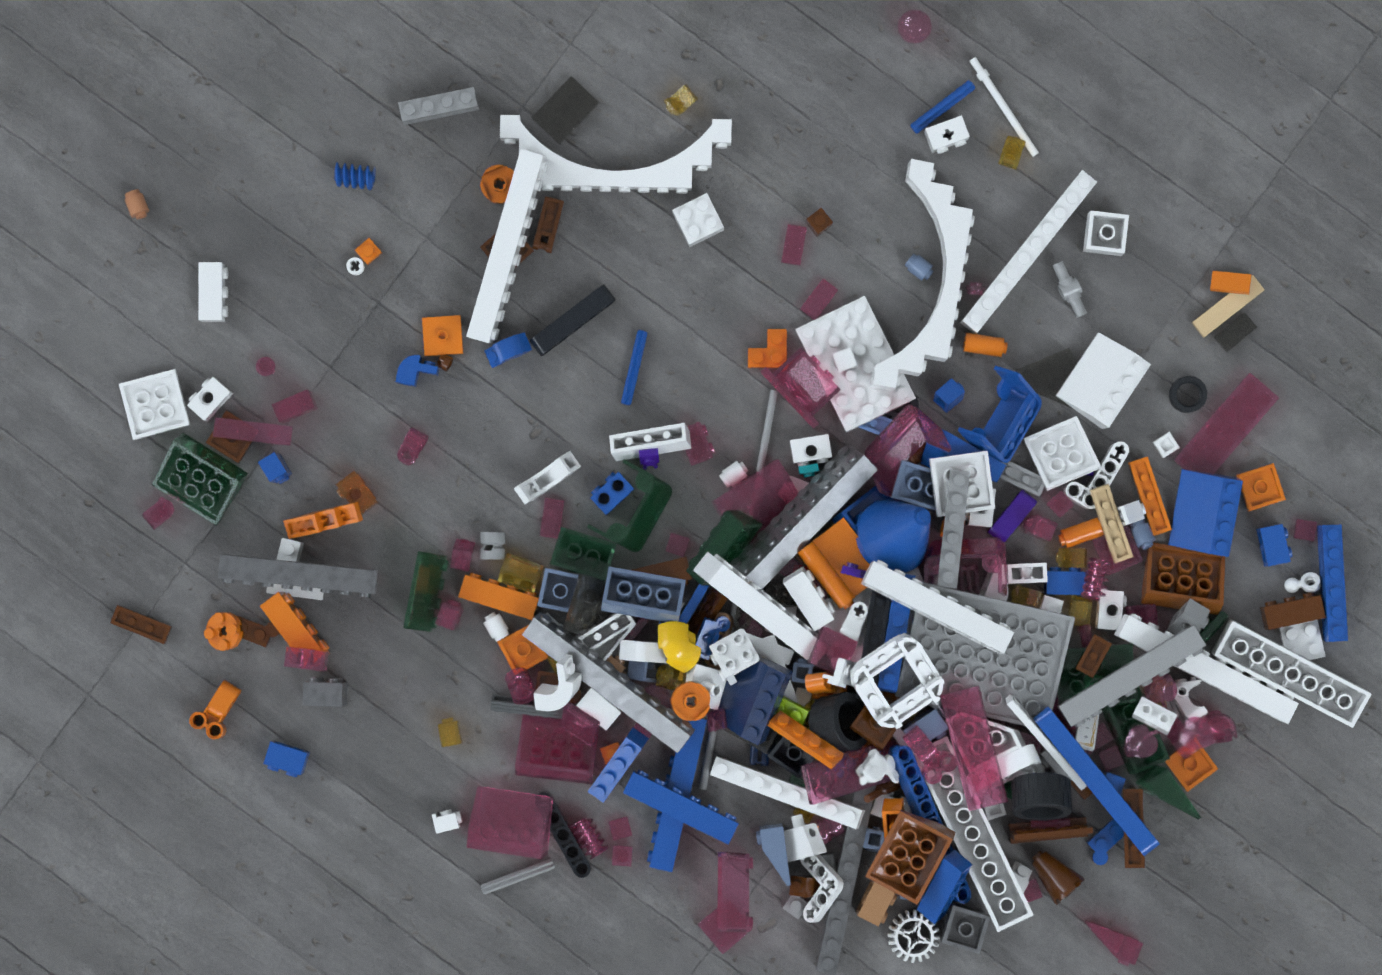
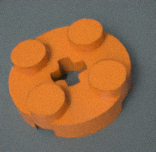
[480,165,514,204]
[204,612,243,651]
[670,681,710,721]

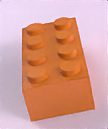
[260,592,330,668]

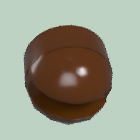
[437,355,454,372]

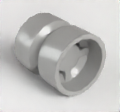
[480,532,506,560]

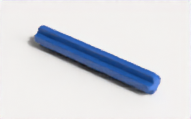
[910,80,975,134]
[621,330,647,405]

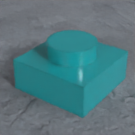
[798,463,819,478]

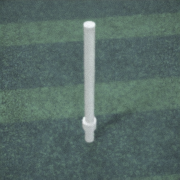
[969,57,1039,157]

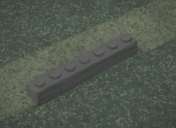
[491,694,577,721]

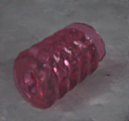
[1081,558,1112,601]
[569,816,609,860]

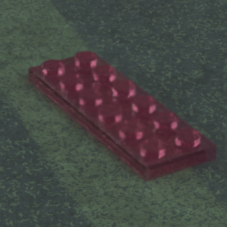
[1173,373,1279,474]
[940,686,1008,811]
[801,738,909,805]

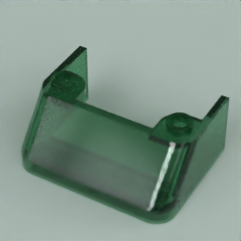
[587,459,672,552]

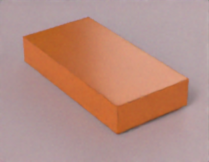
[1210,271,1252,295]

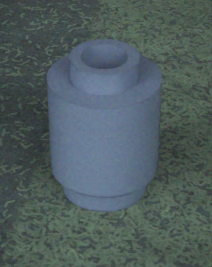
[904,253,934,281]
[1130,519,1156,550]

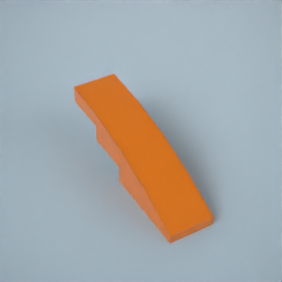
[283,502,363,539]

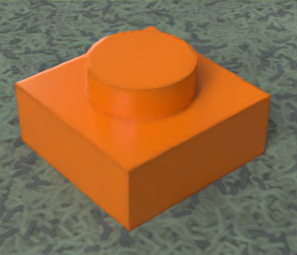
[355,238,382,265]
[600,742,620,764]

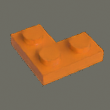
[748,329,787,368]

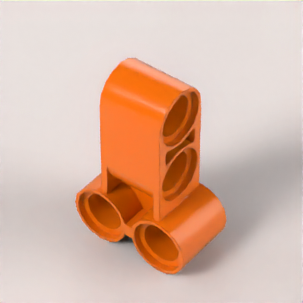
[805,672,847,699]
[189,680,241,739]

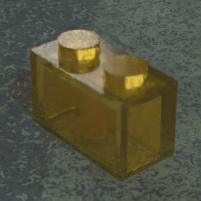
[498,553,544,594]

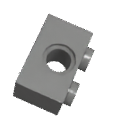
[1167,598,1210,635]

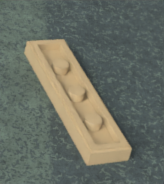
[1192,275,1265,338]
[1089,484,1133,563]

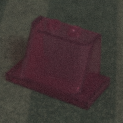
[760,347,841,429]

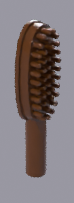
[864,778,901,803]

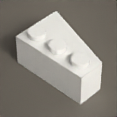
[576,613,636,661]

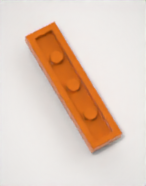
[1128,457,1172,536]
[768,710,844,770]

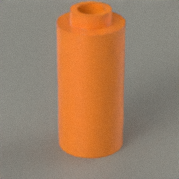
[963,333,1008,357]
[1058,517,1104,548]

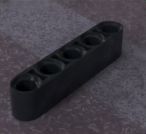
[529,284,616,357]
[535,791,591,878]

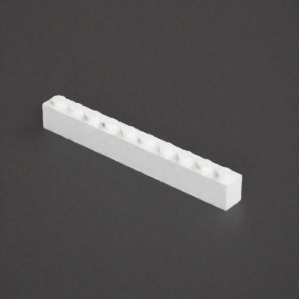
[960,170,1097,334]
[1114,613,1299,724]

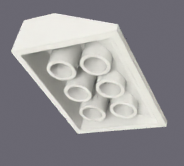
[1056,333,1151,429]

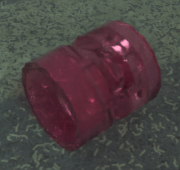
[505,668,536,704]
[811,817,846,845]

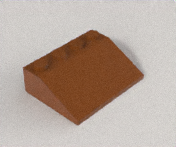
[1141,543,1225,615]
[865,810,956,905]

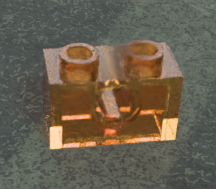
[335,471,379,515]

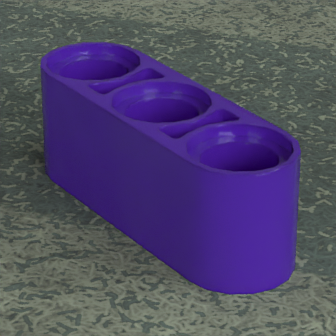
[987,489,1037,544]

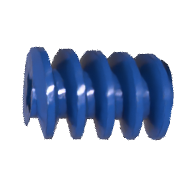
[334,162,376,190]

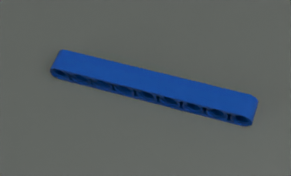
[1033,706,1160,856]
[888,745,971,904]

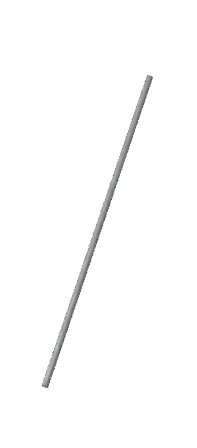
[699,390,778,790]

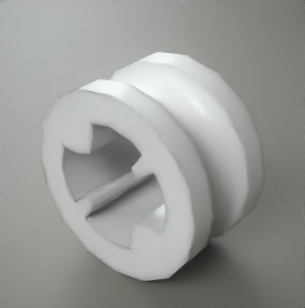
[346,257,365,276]

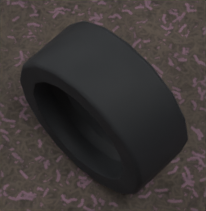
[1169,376,1208,413]

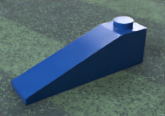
[921,426,1007,482]

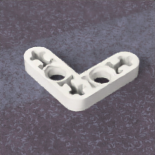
[800,854,844,923]

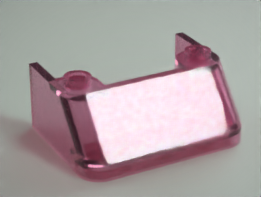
[864,405,952,501]
[924,537,1007,596]
[717,852,753,934]

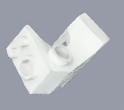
[1171,677,1208,727]

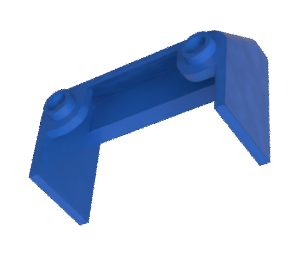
[958,366,1042,463]

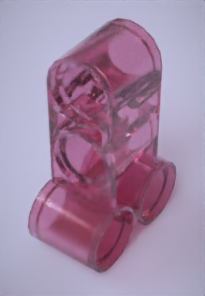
[902,725,957,784]

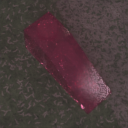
[1085,920,1143,966]

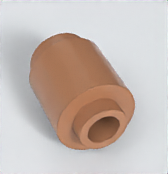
[125,189,149,220]

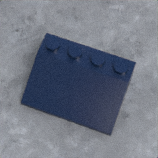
[713,655,793,745]

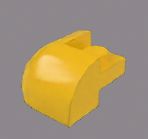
[658,621,701,673]

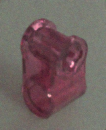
[397,427,429,465]

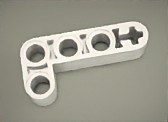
[1063,442,1129,509]
[619,640,667,663]
[967,744,1042,799]

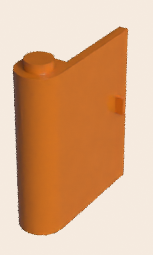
[797,517,870,610]

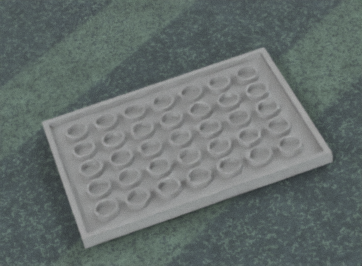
[895,582,1075,726]

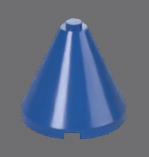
[856,499,931,574]

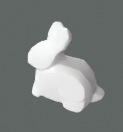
[856,749,899,786]

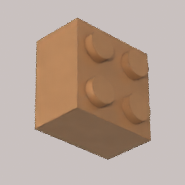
[855,880,897,927]

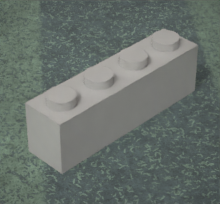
[398,87,479,125]

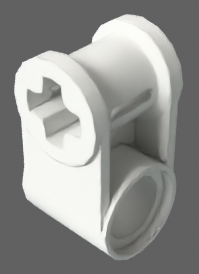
[839,602,868,641]

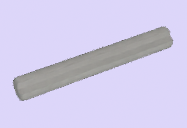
[481,859,555,894]

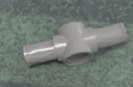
[1052,261,1087,318]

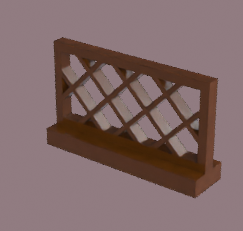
[1123,786,1145,868]
[1008,817,1093,844]

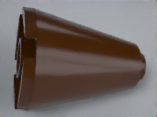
[1032,851,1085,905]

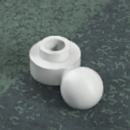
[1284,572,1321,593]

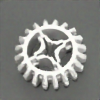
[887,909,940,963]

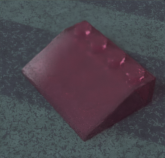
[711,459,798,550]
[515,714,600,784]
[467,786,553,859]

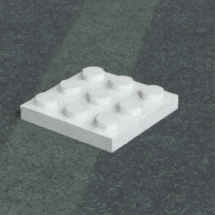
[119,369,190,440]
[1023,416,1101,491]
[929,451,995,517]

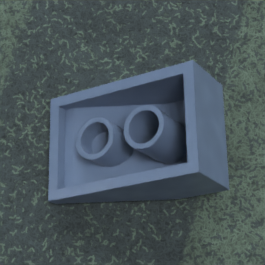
[891,460,936,513]
[756,823,791,886]

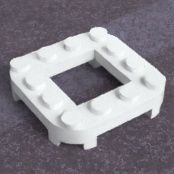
[850,633,945,729]

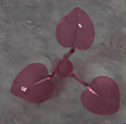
[1124,673,1216,758]

